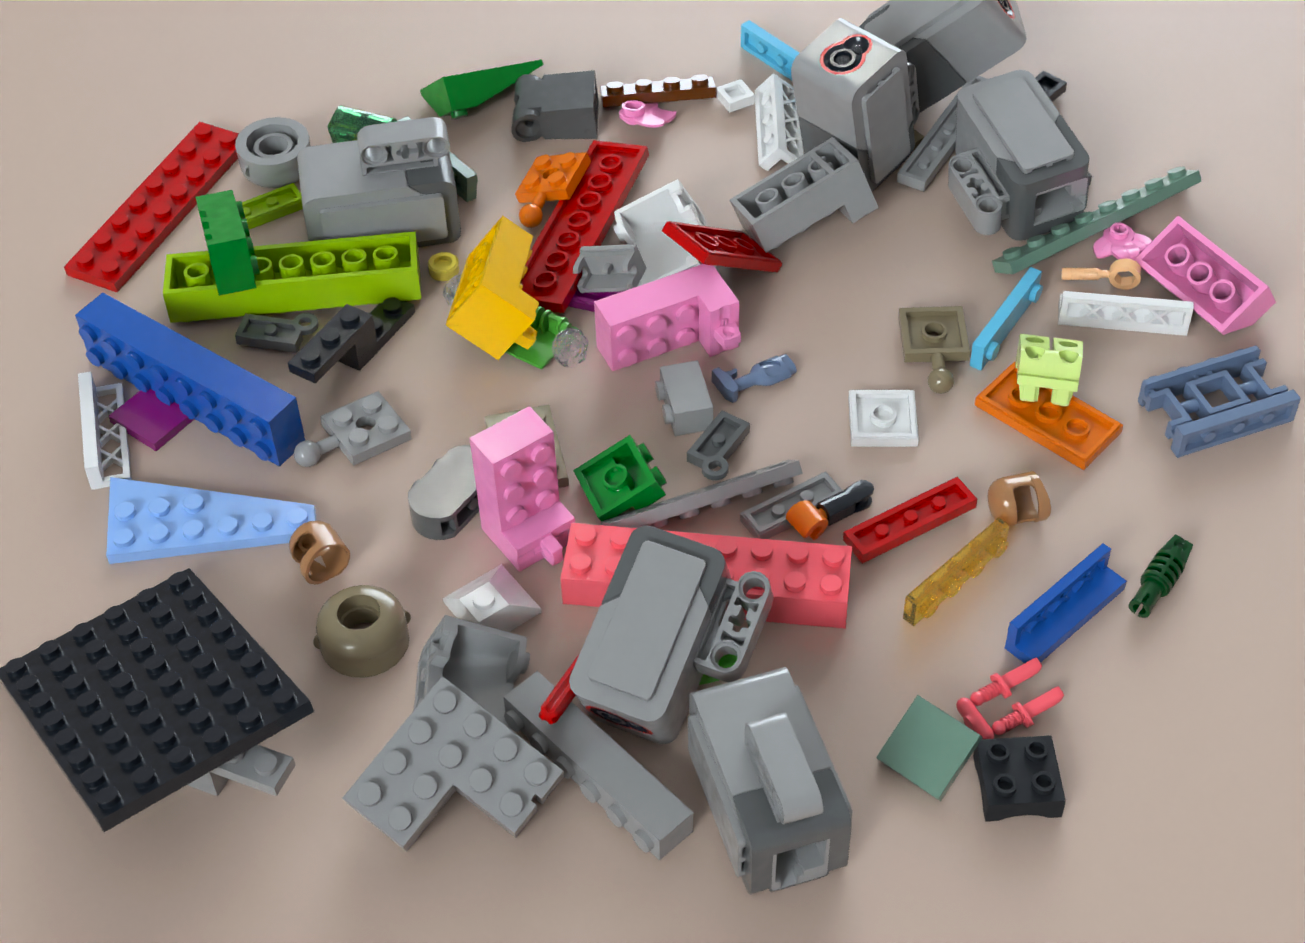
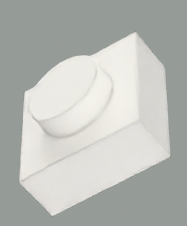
[716,79,755,113]

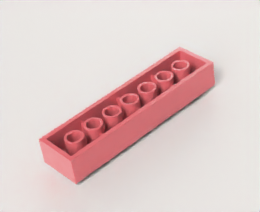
[560,523,852,629]

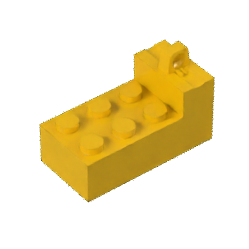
[445,216,539,360]

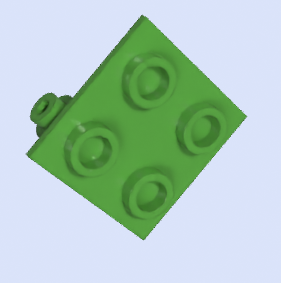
[505,306,578,370]

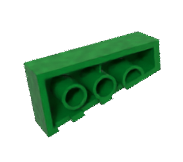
[196,190,260,296]

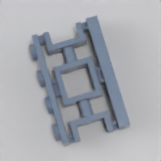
[1138,346,1301,458]

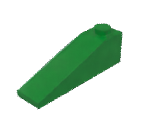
[420,59,544,120]

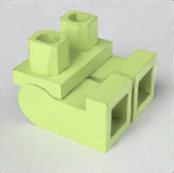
[1015,334,1083,406]

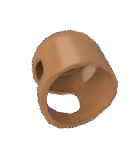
[987,471,1051,526]
[289,520,350,585]

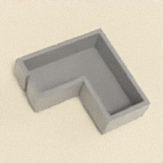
[343,676,564,852]

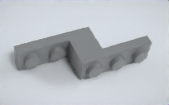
[188,744,296,796]

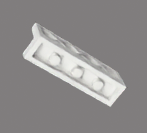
[754,73,804,171]
[1058,291,1194,336]
[78,372,132,490]

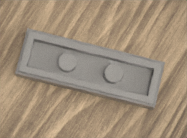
[740,472,843,539]

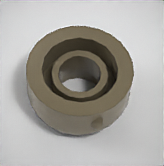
[313,585,411,678]

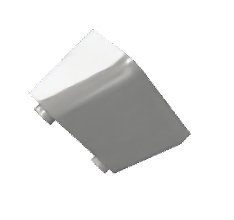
[414,615,530,729]

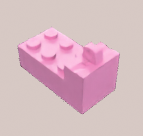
[594,264,741,372]
[470,406,575,572]

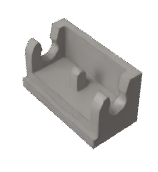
[573,244,646,293]

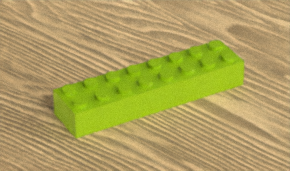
[163,231,422,323]

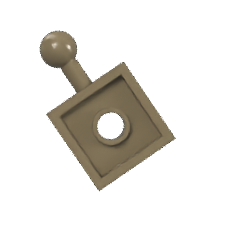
[898,306,970,394]

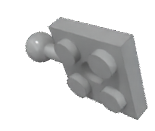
[294,391,412,467]

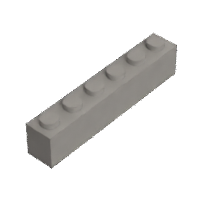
[504,671,694,860]

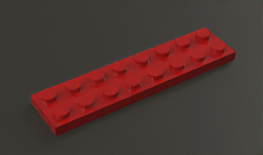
[64,121,239,292]
[520,140,649,313]

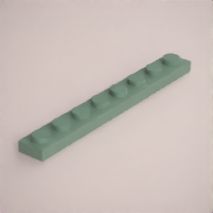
[992,166,1202,274]

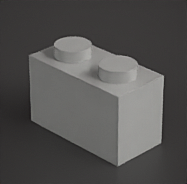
[655,360,713,436]

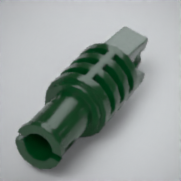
[1128,534,1193,618]

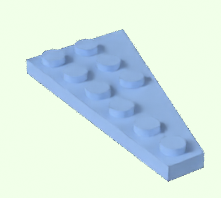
[106,477,316,564]

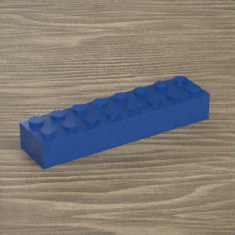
[75,292,305,467]

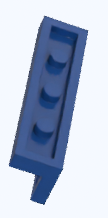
[1005,543,1127,663]

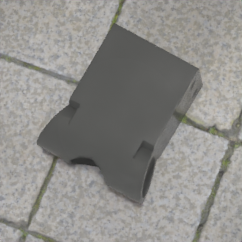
[511,70,599,142]

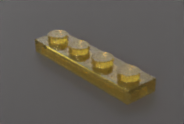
[903,517,1009,626]

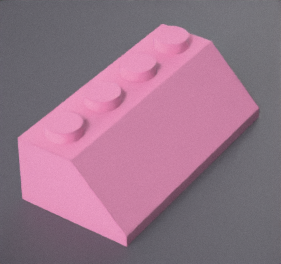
[1134,216,1276,335]

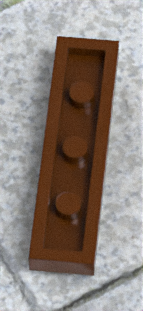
[600,74,716,107]

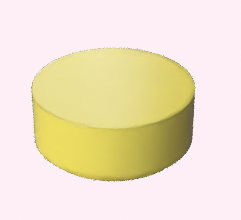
[428,252,459,281]

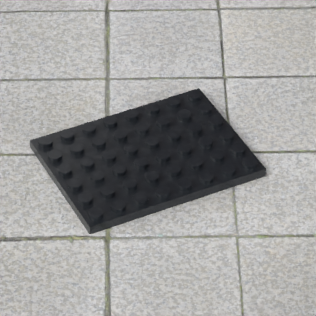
[0,568,314,832]

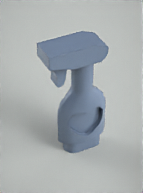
[711,354,797,403]

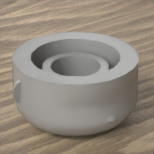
[235,117,310,188]

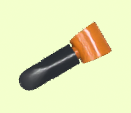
[786,480,874,540]

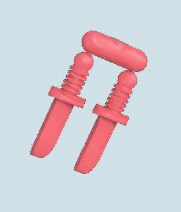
[956,658,1064,739]

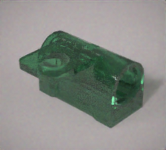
[327,105,398,143]

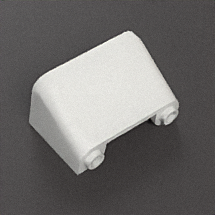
[614,179,720,287]

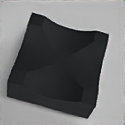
[973,735,1066,822]

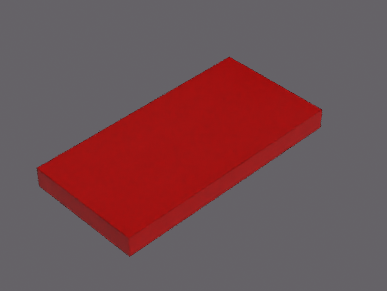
[662,221,783,273]

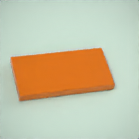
[975,362,1123,470]

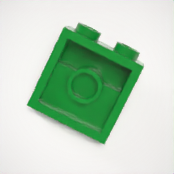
[573,435,667,521]

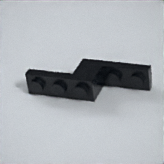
[288,297,415,384]

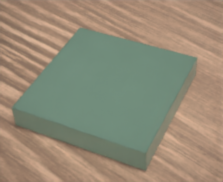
[876,695,983,801]

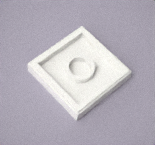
[848,390,919,447]

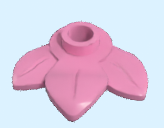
[619,100,677,128]
[1093,223,1152,260]

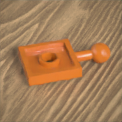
[515,152,591,228]

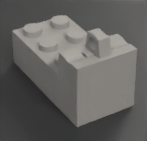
[730,137,879,253]

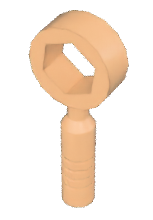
[1062,258,1141,290]

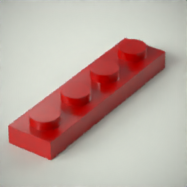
[843,477,978,564]

